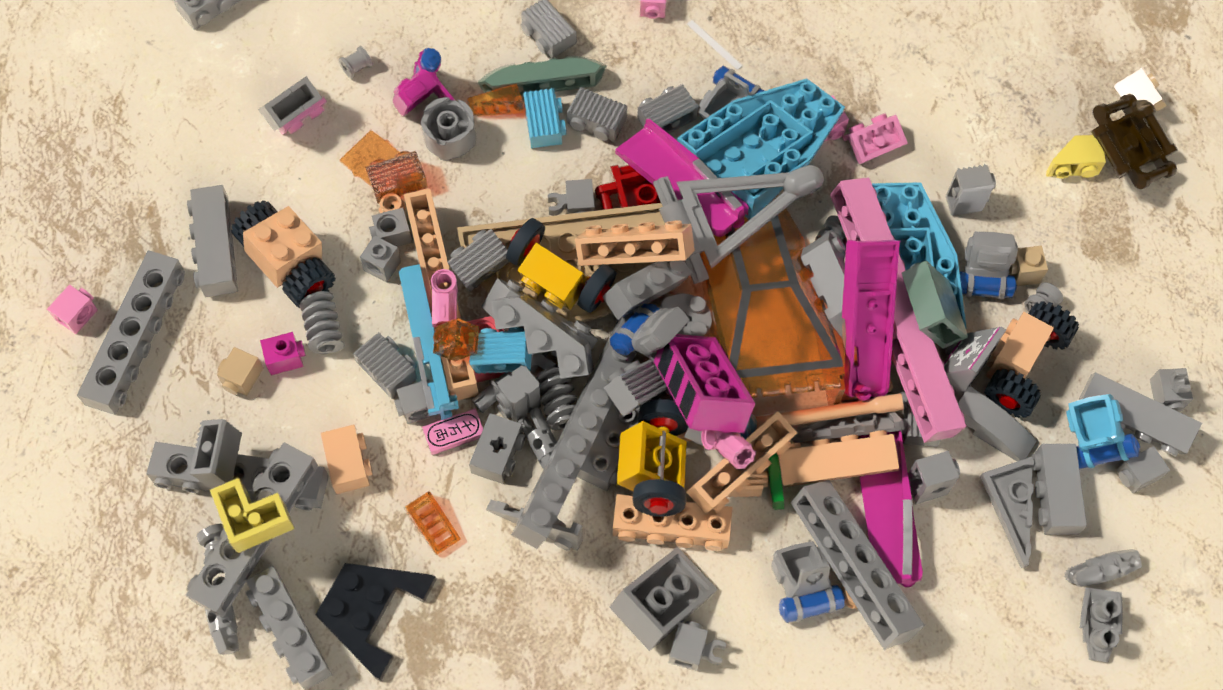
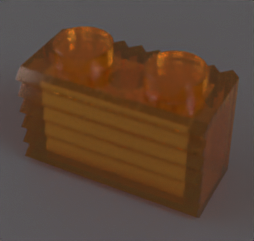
[365,151,428,204]

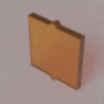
[339,130,403,187]

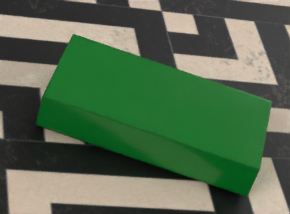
[768,453,784,510]

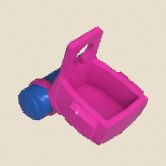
[393,48,456,117]

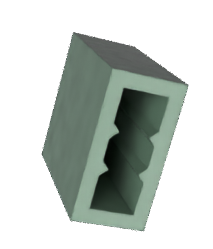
[902,261,968,349]

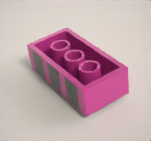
[654,334,755,433]

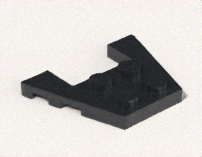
[315,563,437,682]

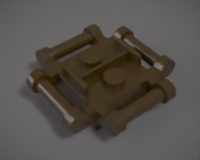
[1091,93,1178,189]

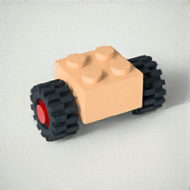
[231,200,336,308]
[984,301,1079,418]

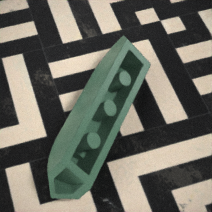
[477,56,607,100]

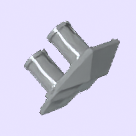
[1080,587,1123,662]

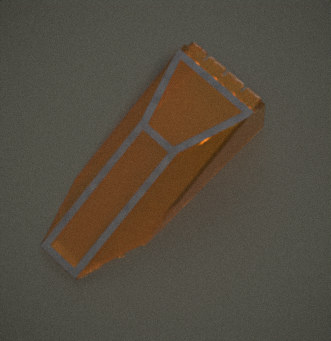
[700,193,845,406]

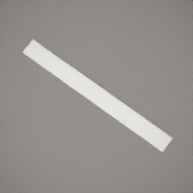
[687,20,743,70]

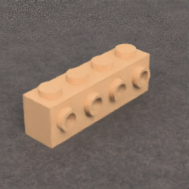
[575,220,695,266]
[687,411,797,514]
[779,430,899,487]
[613,494,732,551]

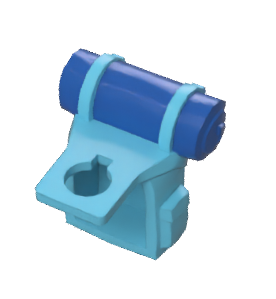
[1066,394,1140,469]

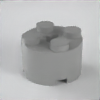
[421,97,476,161]
[659,294,712,337]

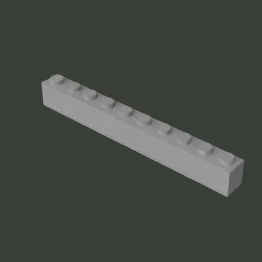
[511,303,650,549]

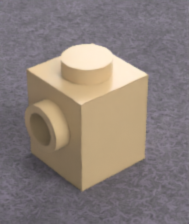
[1009,245,1048,286]
[217,347,264,396]

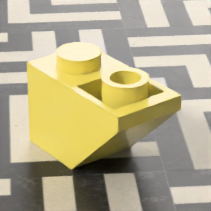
[1046,135,1106,178]

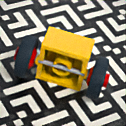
[506,218,616,313]
[617,399,689,516]

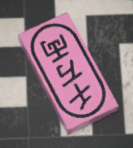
[422,408,483,455]

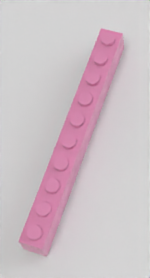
[830,177,967,443]

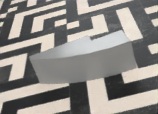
[958,386,1036,461]

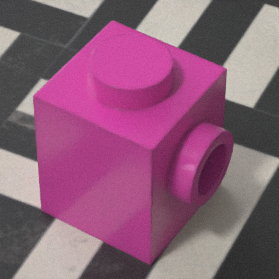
[260,332,306,376]

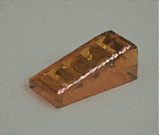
[467,84,524,116]
[404,491,461,556]

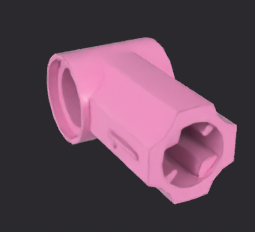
[431,269,458,330]
[701,430,756,469]

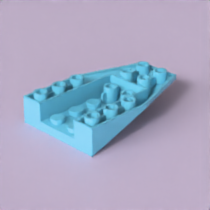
[677,78,845,220]
[872,182,967,343]

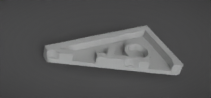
[791,396,904,443]
[980,456,1034,569]
[486,499,583,551]

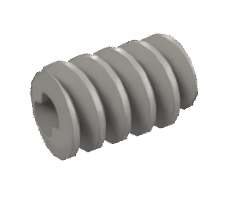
[300,291,344,354]
[536,367,577,430]

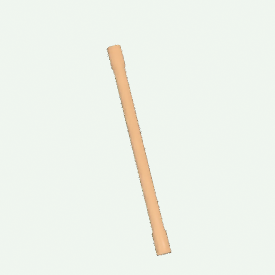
[676,393,904,442]

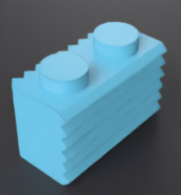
[523,88,566,148]
[469,327,532,374]

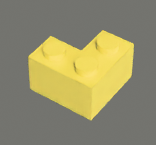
[210,478,295,553]

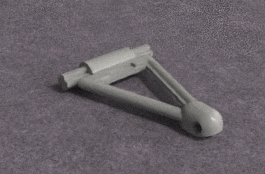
[653,165,824,285]

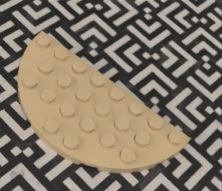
[457,203,665,323]

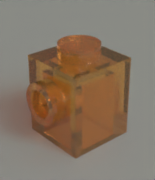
[433,318,479,361]

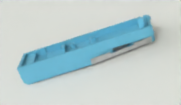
[399,264,459,420]

